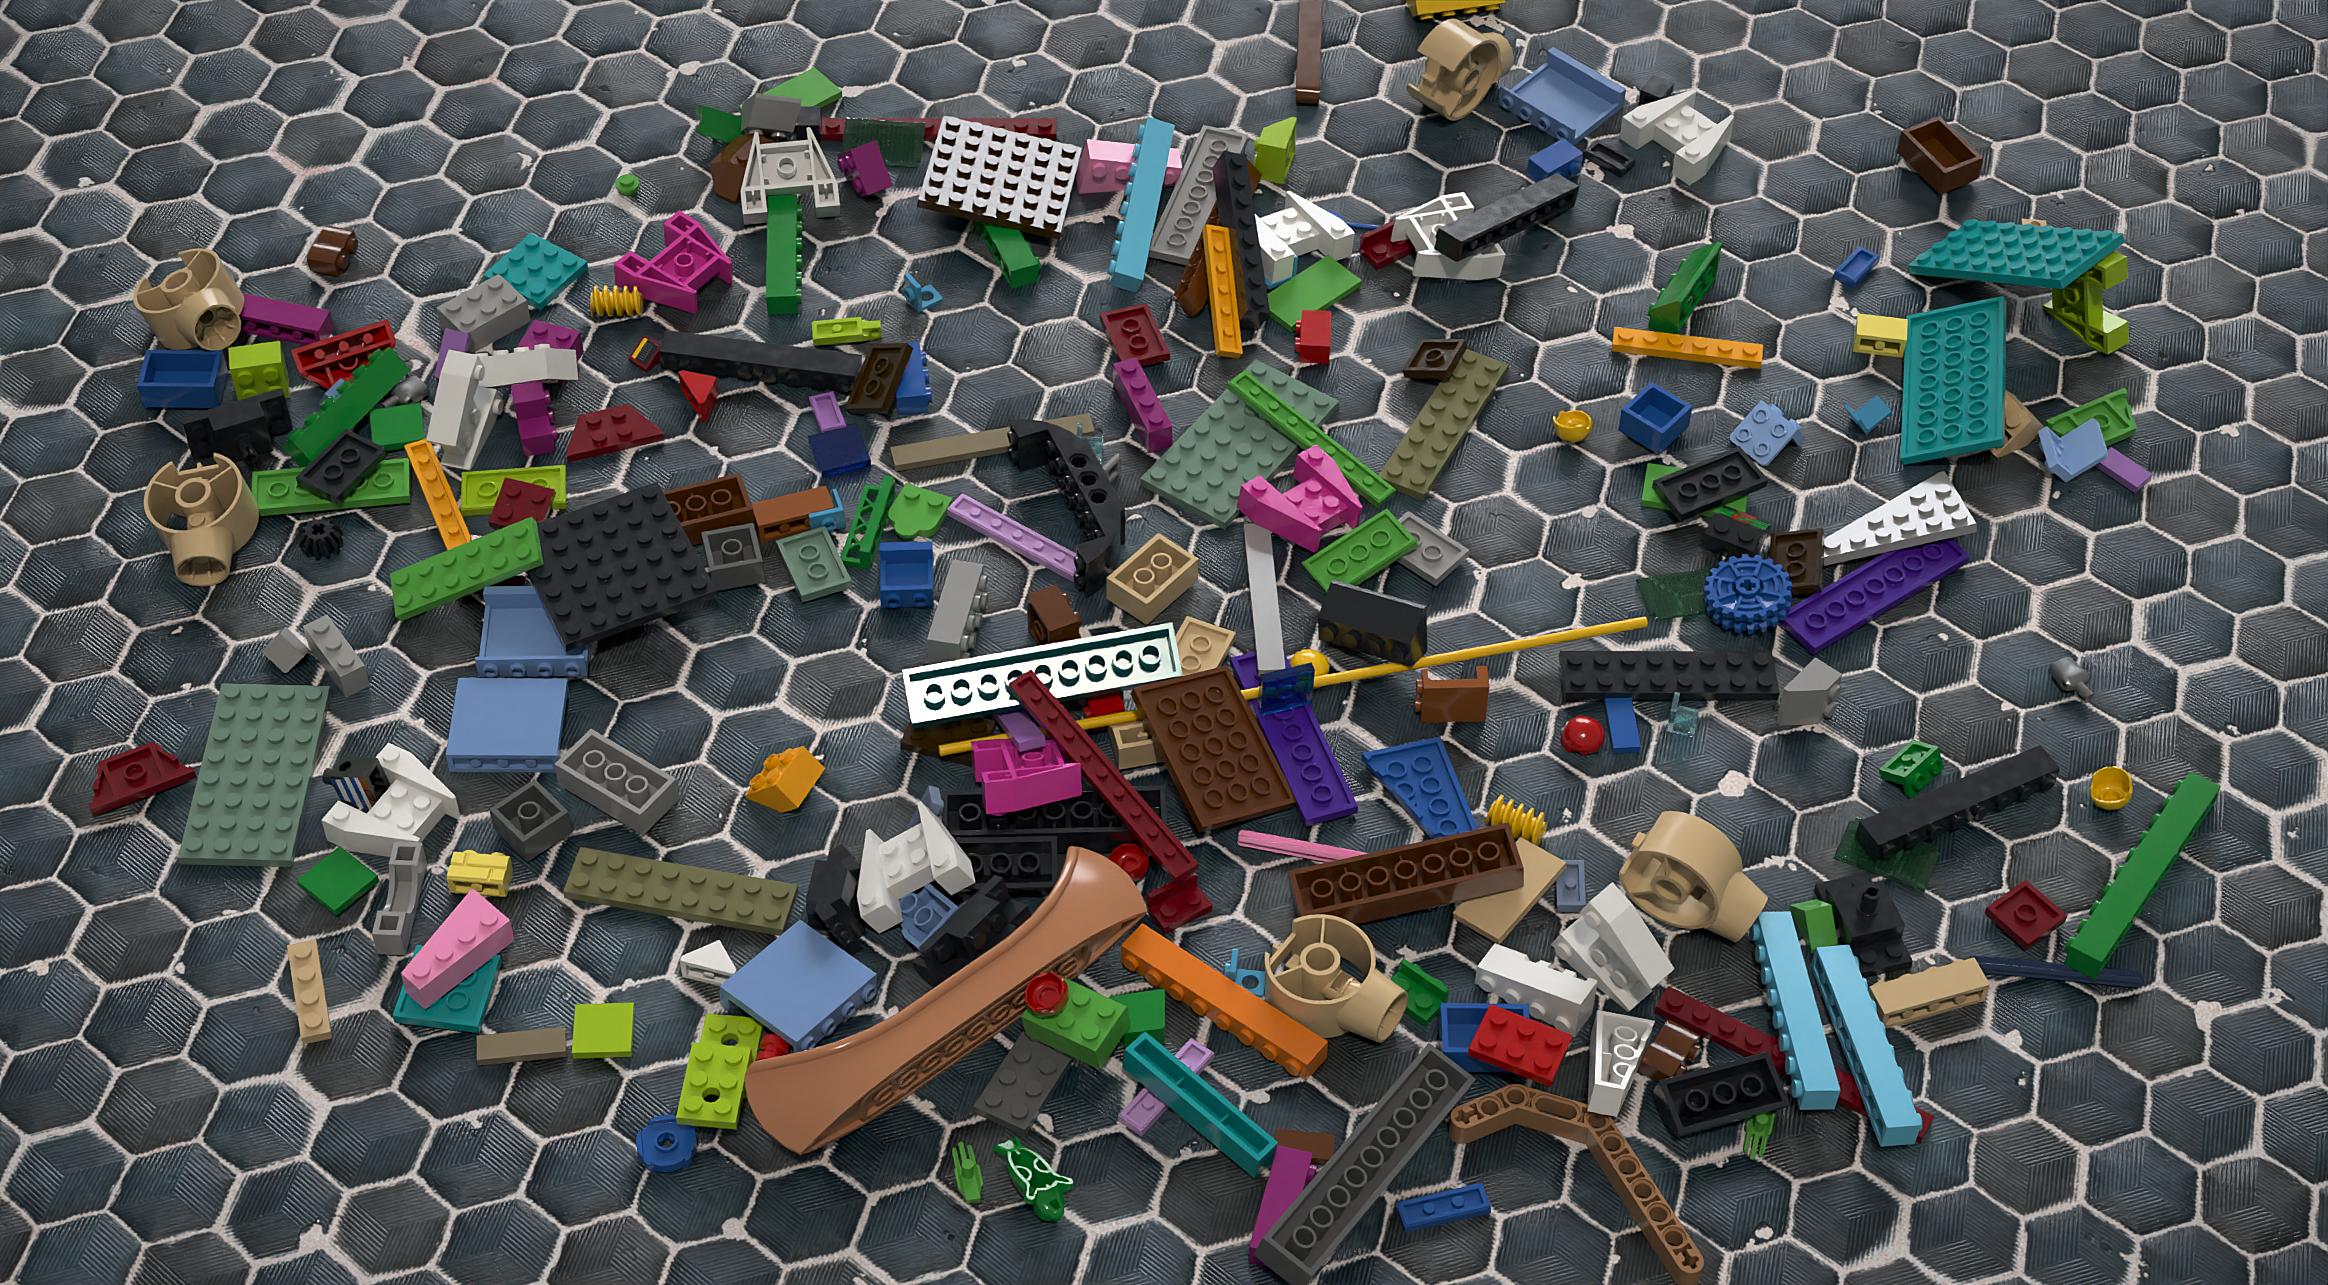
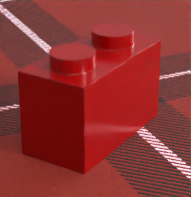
[1295,310,1332,364]

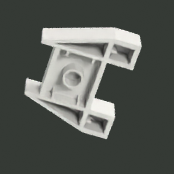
[1620,90,1734,186]
[741,127,840,225]
[1255,191,1355,283]
[1391,192,1506,280]
[426,350,504,471]
[322,743,460,857]
[857,801,975,934]
[1551,882,1674,1012]

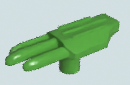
[1744,1111,1775,1160]
[952,1142,983,1203]

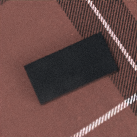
[1583,139,1636,178]

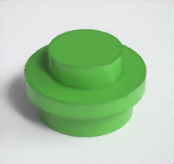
[615,174,640,196]

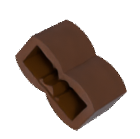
[307,225,358,276]
[1639,1020,1701,1082]

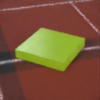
[572,1002,635,1059]

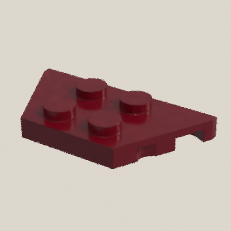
[566,404,664,463]
[89,742,197,816]

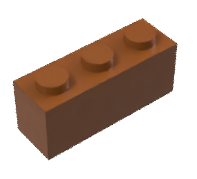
[752,486,834,543]

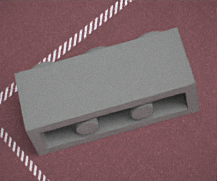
[303,615,370,698]

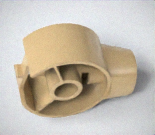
[1407,19,1514,121]
[133,248,244,351]
[144,453,259,587]
[1619,811,1768,943]
[1264,914,1409,1043]

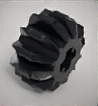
[298,516,343,560]

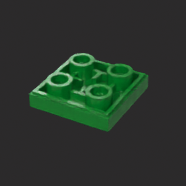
[370,403,425,451]
[297,846,379,916]

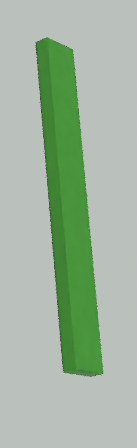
[1227,370,1396,508]

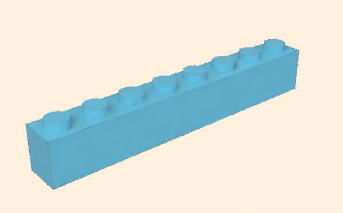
[1107,117,1175,293]
[1749,912,1840,1110]
[1811,945,1922,1147]

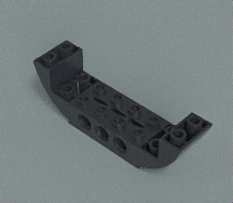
[1007,419,1125,598]

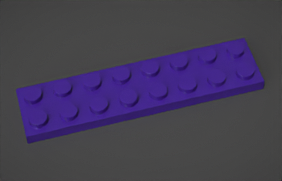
[1778,538,1970,655]
[1230,651,1358,827]

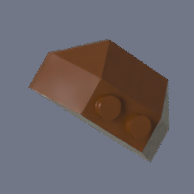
[709,134,780,205]

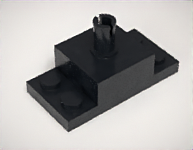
[181,388,293,464]
[1814,872,1913,978]

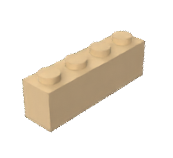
[1868,958,1990,1029]

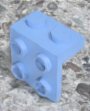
[1730,400,1805,467]
[2038,419,2108,482]

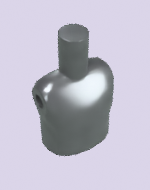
[381,376,429,408]
[2048,657,2094,702]

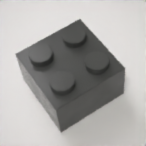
[701,523,765,591]
[489,779,572,862]

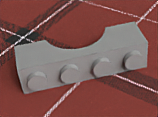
[372,841,427,955]

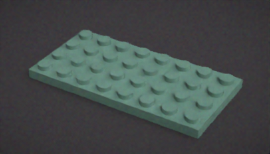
[1140,359,1339,530]
[178,683,332,867]

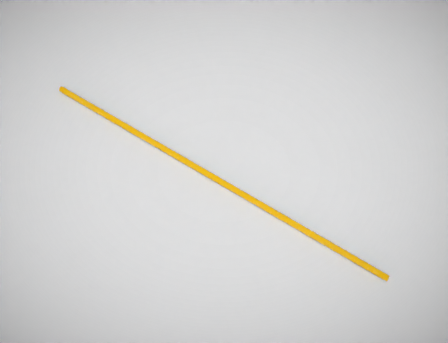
[938,617,1648,756]

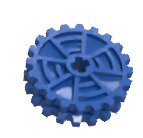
[1704,554,1792,634]

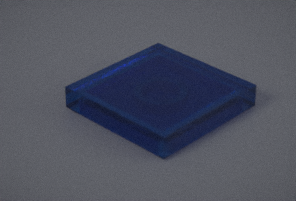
[808,424,871,477]
[1258,662,1315,716]

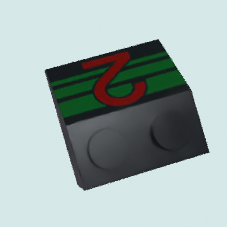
[1703,505,1772,559]

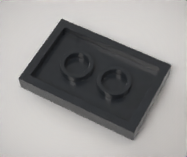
[296,429,387,504]

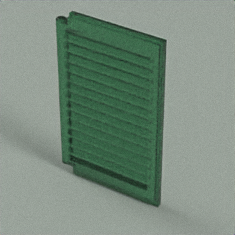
[841,117,926,168]
[1636,567,1718,621]
[1833,817,1940,892]

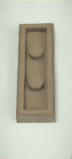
[477,1027,567,1066]

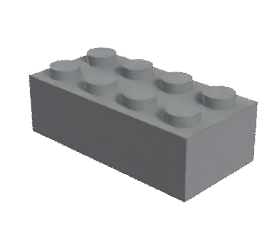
[927,559,988,665]
[555,729,679,835]

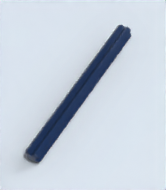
[1969,955,2142,988]

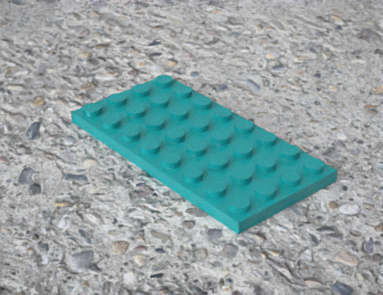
[1908,219,2125,289]
[1901,296,2006,465]

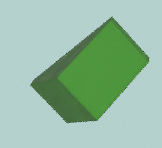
[1789,899,1838,953]

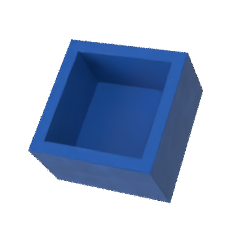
[1618,382,1692,455]

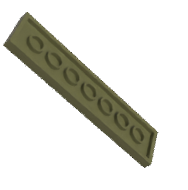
[1378,349,1509,501]
[563,847,798,936]

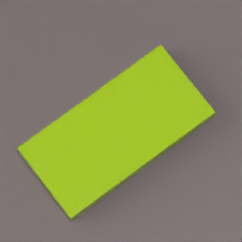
[461,465,566,516]

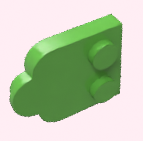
[888,483,953,540]

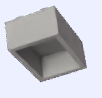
[437,274,531,354]

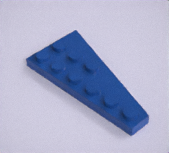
[1361,737,1478,839]

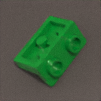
[1879,740,1944,798]
[1391,959,1449,1027]

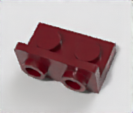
[1359,220,1416,270]
[1146,872,1212,935]

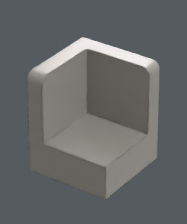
[262,627,309,673]

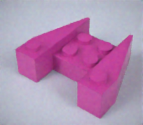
[614,210,732,314]
[1237,445,1363,553]
[971,739,1082,816]

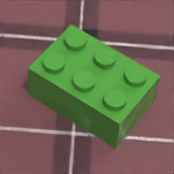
[1021,975,1131,1070]

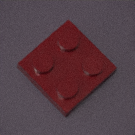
[488,477,556,529]
[1984,879,2067,950]

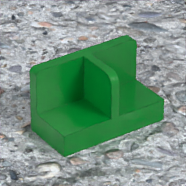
[695,106,745,143]

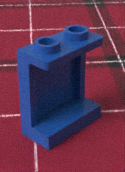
[880,541,934,608]

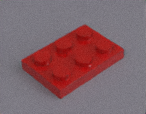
[1468,1004,1573,1087]

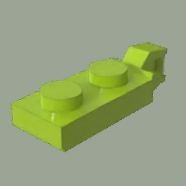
[812,317,882,346]

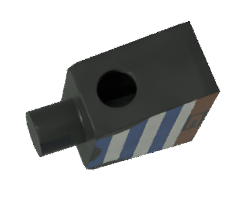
[322,756,391,810]

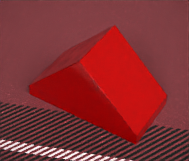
[678,370,719,421]

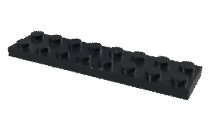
[1559,651,1780,700]

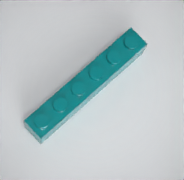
[1122,1032,1278,1179]

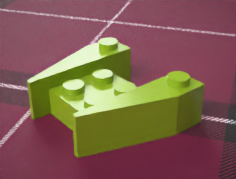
[2043,251,2129,355]

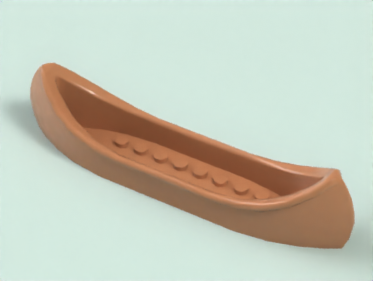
[745,846,1147,1155]

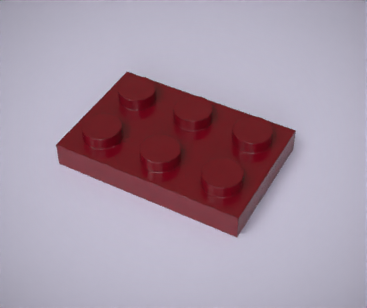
[1100,303,1170,367]

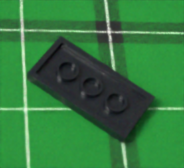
[1652,446,1768,521]

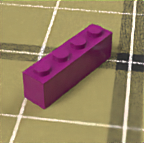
[239,293,334,345]
[1113,358,1173,454]
[1249,1145,1317,1267]

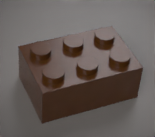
[1897,116,1983,194]

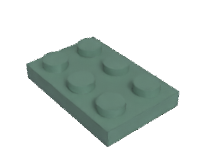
[776,526,852,603]

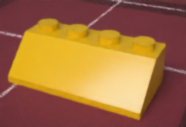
[1406,0,1506,20]

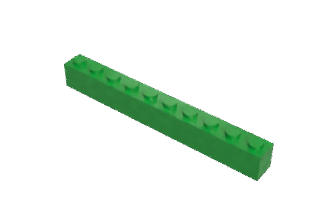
[2064,771,2221,980]

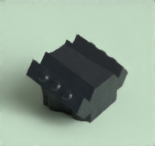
[806,844,868,956]

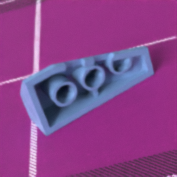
[899,883,959,950]

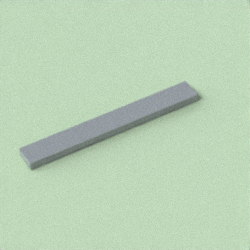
[1243,523,1286,677]

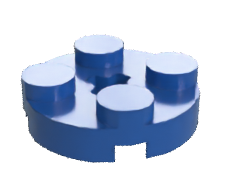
[636,1115,697,1172]

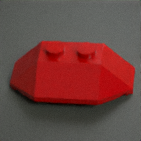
[291,319,396,390]

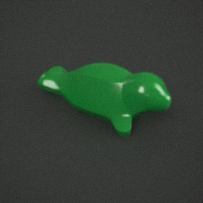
[993,1137,1074,1221]

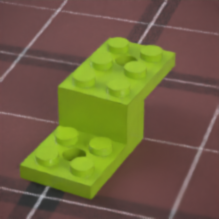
[676,1013,764,1129]

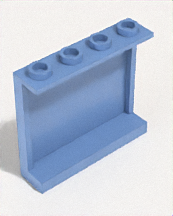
[1499,47,1626,146]
[475,586,590,678]
[446,677,570,773]
[720,920,877,1053]

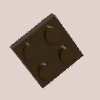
[1402,339,1468,379]

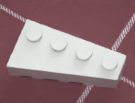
[474,344,578,389]
[1475,944,1598,1038]
[1588,1010,1655,1117]

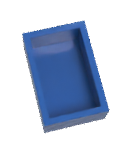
[137,350,228,408]
[1438,1003,1530,1073]

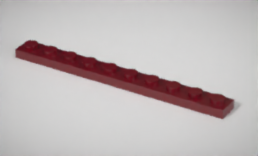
[821,118,1057,141]
[1009,670,1199,883]
[1654,986,1934,1144]

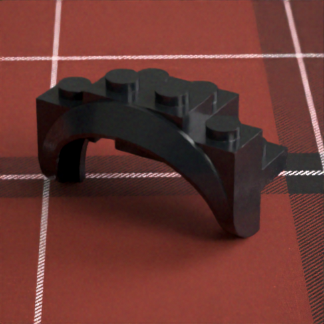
[912,875,1032,988]

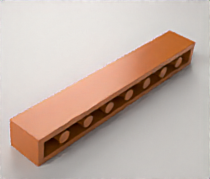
[1121,923,1328,1081]

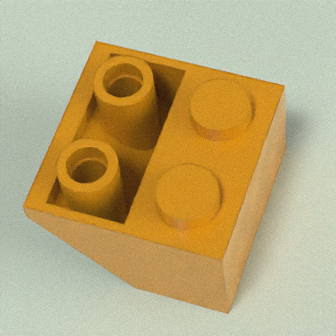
[745,746,825,813]

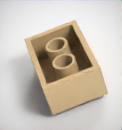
[1107,533,1199,625]

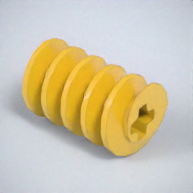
[590,285,644,317]
[1485,794,1548,846]

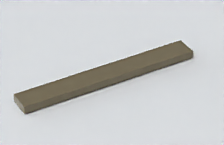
[890,413,1095,472]

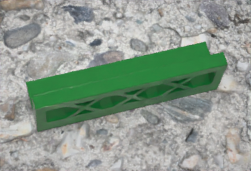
[841,475,896,570]

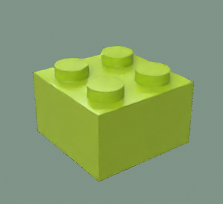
[228,341,290,401]

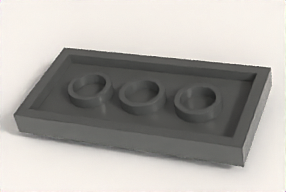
[973,1029,1075,1136]

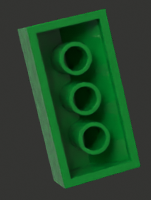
[1647,241,1722,334]

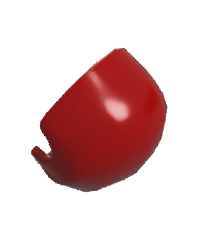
[1560,716,1605,756]
[1107,844,1150,882]
[1025,971,1069,1016]

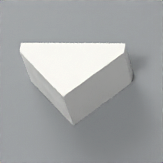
[680,940,737,986]

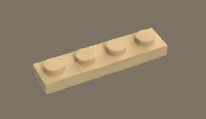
[287,939,332,1045]

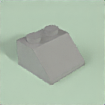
[741,93,802,140]
[1776,657,1842,726]

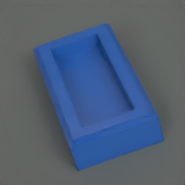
[1833,246,1880,289]

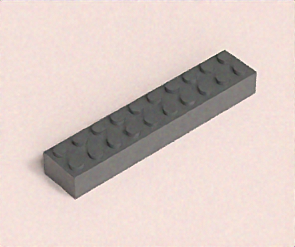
[1253,1043,1476,1285]

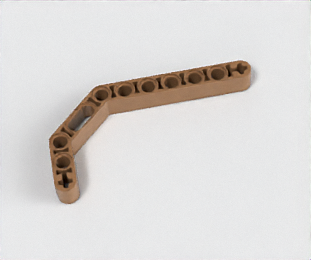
[1448,1084,1704,1285]

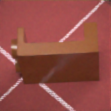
[1414,666,1490,723]

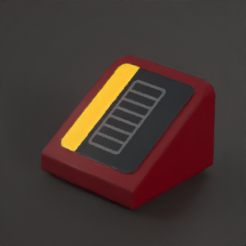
[628,335,661,372]

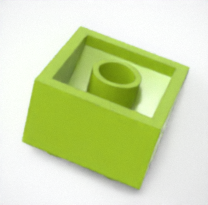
[1253,117,1297,184]

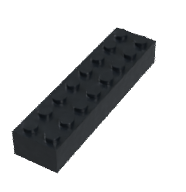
[942,786,1167,853]

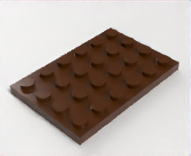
[1130,665,1296,833]

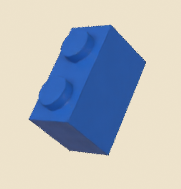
[1527,138,1583,183]

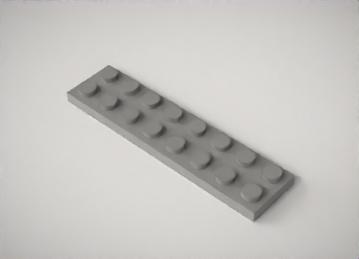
[1148,125,1248,265]

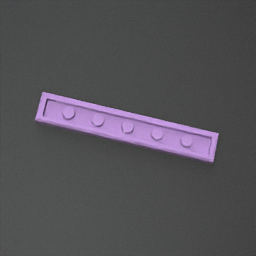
[947,493,1077,582]

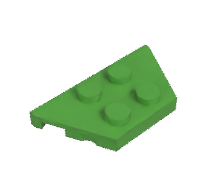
[2044,388,2137,447]

